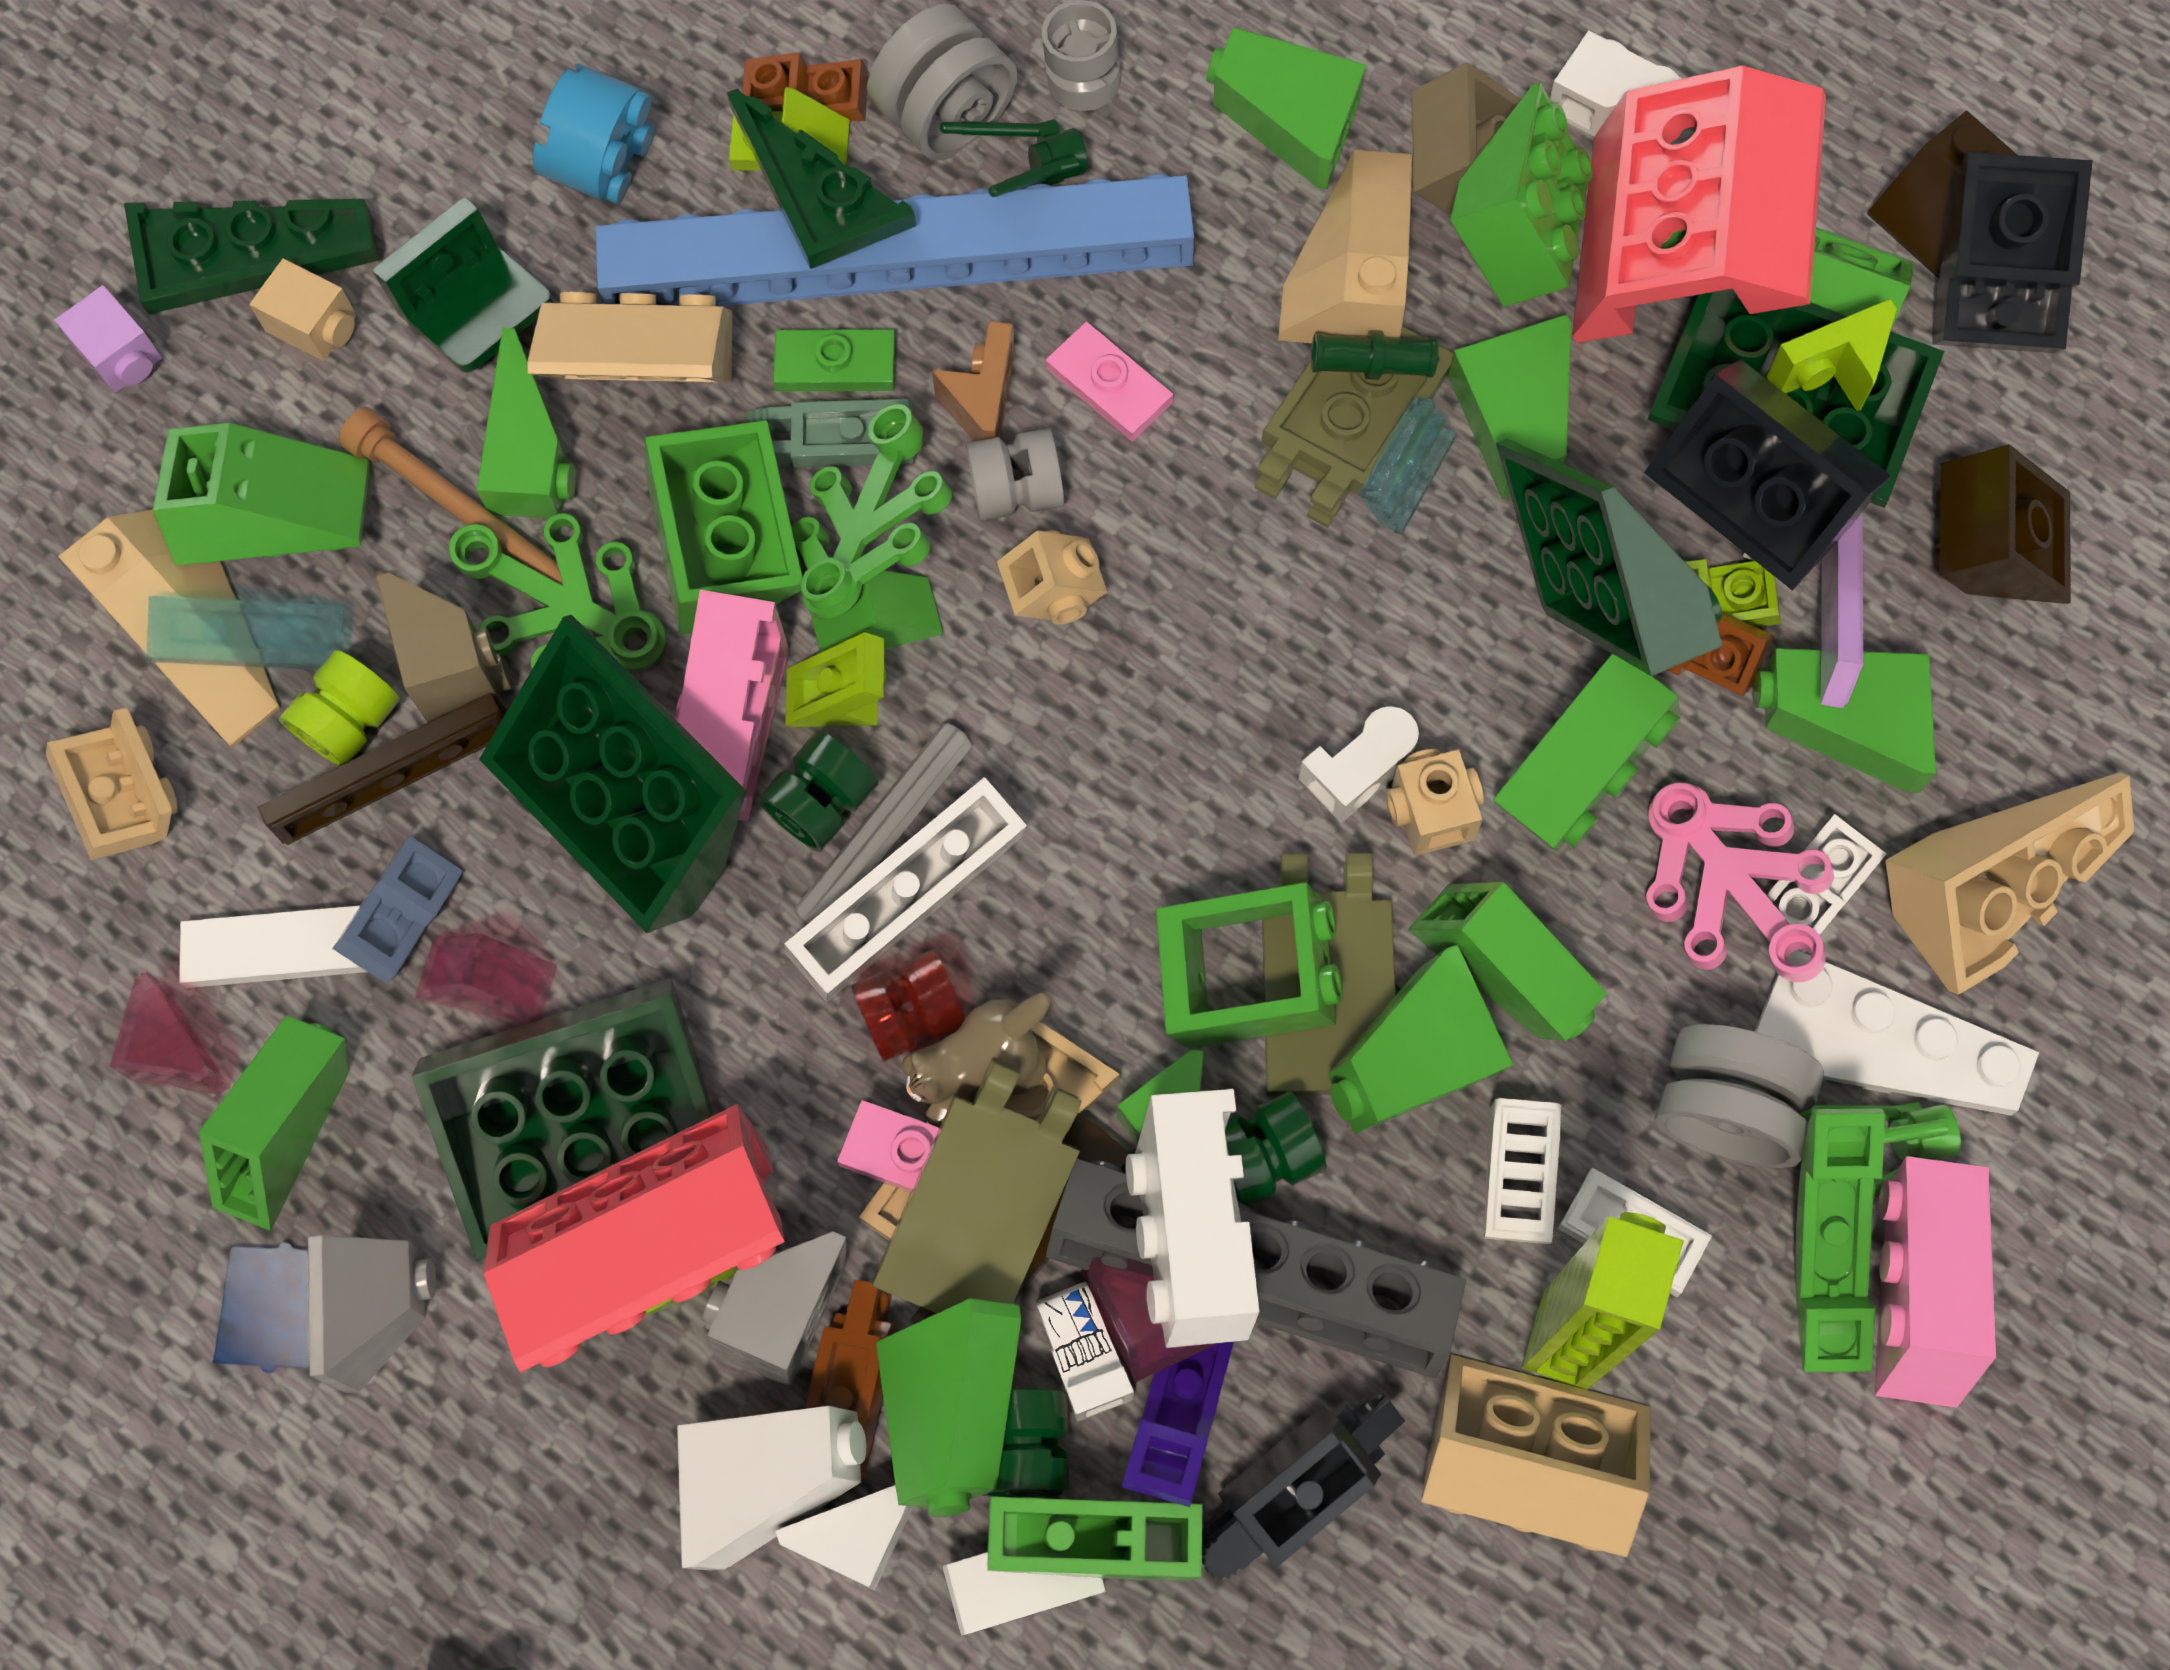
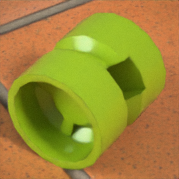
[279,650,400,767]

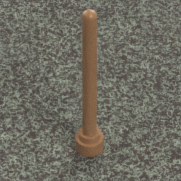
[339,407,563,586]

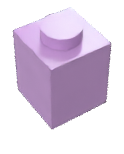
[54,285,162,393]

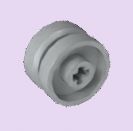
[867,4,1017,160]
[1654,1024,1824,1168]

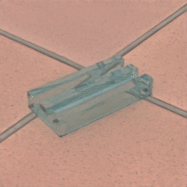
[1359,397,1456,534]

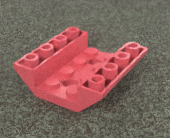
[1572,66,1826,343]
[483,1104,785,1373]

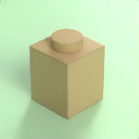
[249,259,357,361]

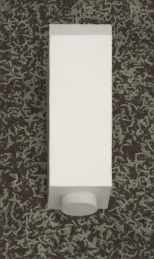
[677,1406,866,1570]

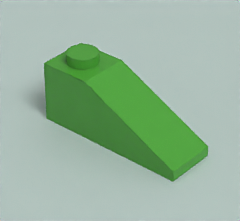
[476,328,576,518]
[987,1497,1203,1582]

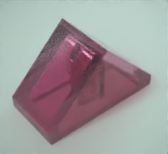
[415,933,557,1024]
[109,970,230,1095]
[1087,1262,1219,1382]

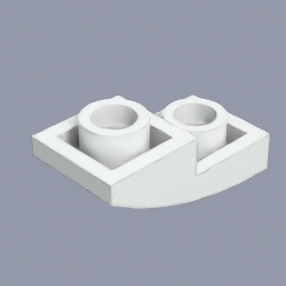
[1766,814,1886,953]
[942,1552,1106,1636]

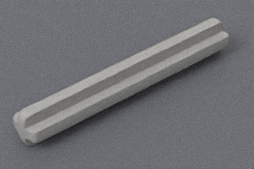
[794,723,971,925]

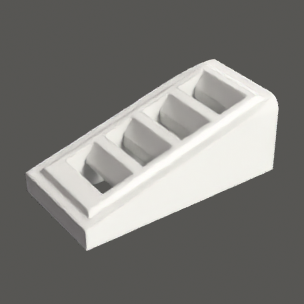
[1484,1098,1561,1244]

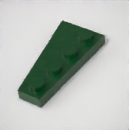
[124,199,380,314]

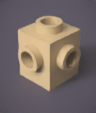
[997,530,1107,624]
[1386,749,1484,856]

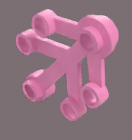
[1646,783,1834,982]

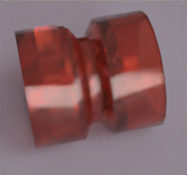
[850,949,965,1063]

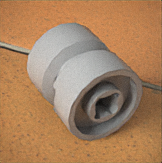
[1041,0,1121,111]
[966,428,1064,521]

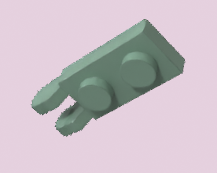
[745,399,914,468]

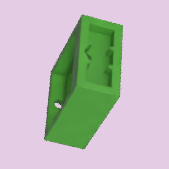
[1156,882,1343,1047]

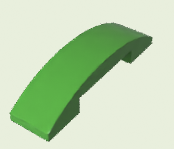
[1795,1108,1885,1372]

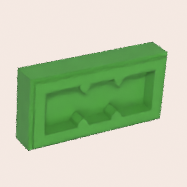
[773,329,896,391]

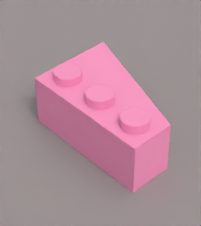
[675,590,789,821]
[1875,1156,1996,1408]

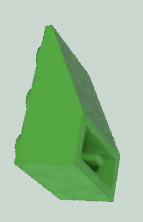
[1450,82,1593,307]
[153,423,371,566]

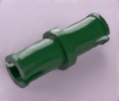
[1311,330,1438,380]

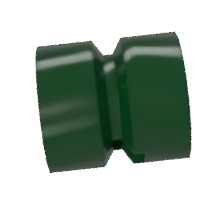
[758,731,878,852]
[1225,1091,1327,1207]
[982,1389,1069,1497]

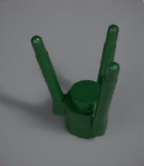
[939,119,1088,197]

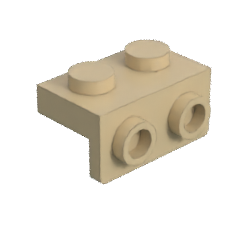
[46,707,177,860]

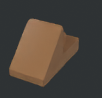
[932,321,1015,441]

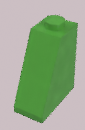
[1206,27,1366,190]
[1448,314,1572,499]
[1753,648,1936,793]
[1407,882,1607,1041]
[1328,944,1513,1135]
[199,1015,349,1231]
[876,1298,1021,1517]

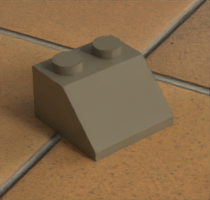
[1411,62,1521,212]
[376,572,512,723]

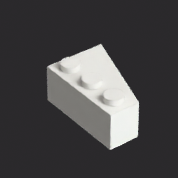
[1126,1089,1259,1348]

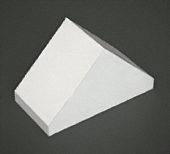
[776,1485,914,1591]

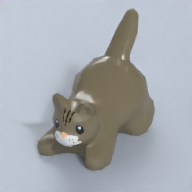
[901,992,1052,1128]

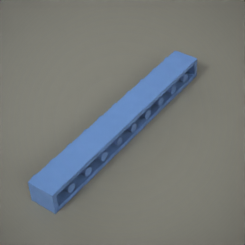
[595,174,1194,306]

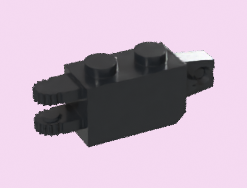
[1202,1392,1405,1580]

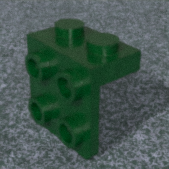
[372,197,554,372]

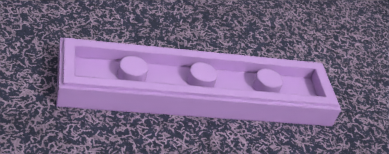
[1821,514,1863,708]

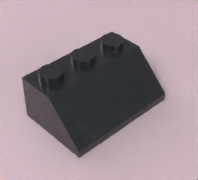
[1644,359,1891,591]

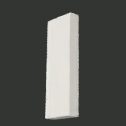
[179,906,367,988]

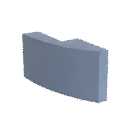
[332,835,463,984]

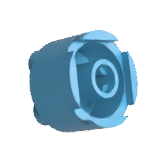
[533,64,656,205]

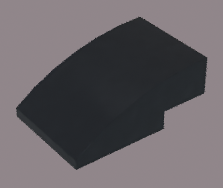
[1932,152,2093,353]

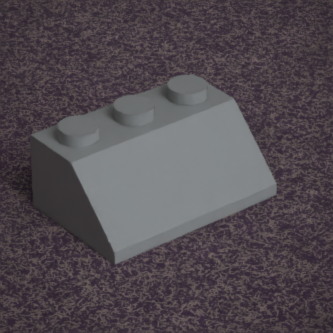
[702,1231,846,1389]

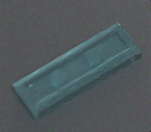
[146,596,344,670]

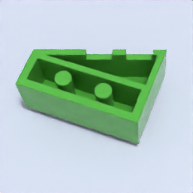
[1493,654,1681,852]

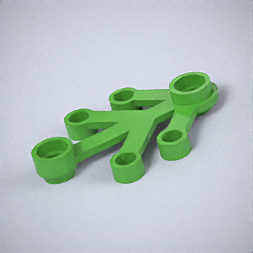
[791,404,952,619]
[449,513,667,671]

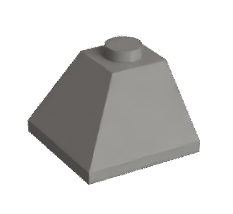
[308,1235,436,1393]

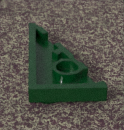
[727,88,916,269]

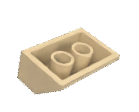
[527,292,732,383]
[1421,1354,1651,1557]

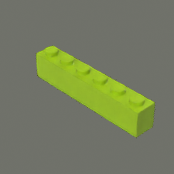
[1522,1212,1684,1390]

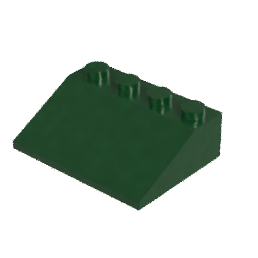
[1647,289,1944,508]
[1496,439,1723,676]
[479,615,746,933]
[411,978,714,1261]

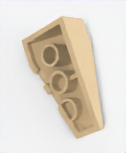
[1278,150,1412,343]
[58,509,280,748]
[1886,772,2134,995]

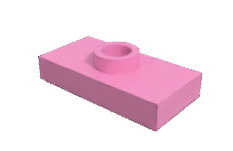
[1045,321,1173,442]
[837,1100,939,1192]

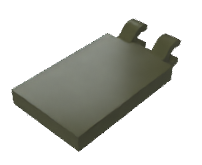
[1255,326,1453,528]
[1262,853,1395,1095]
[872,1060,1082,1313]

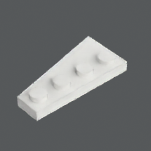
[1755,950,2039,1116]

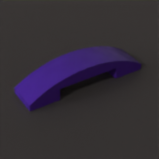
[1122,1262,1255,1507]

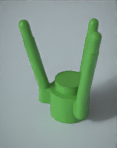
[1799,1102,1961,1197]

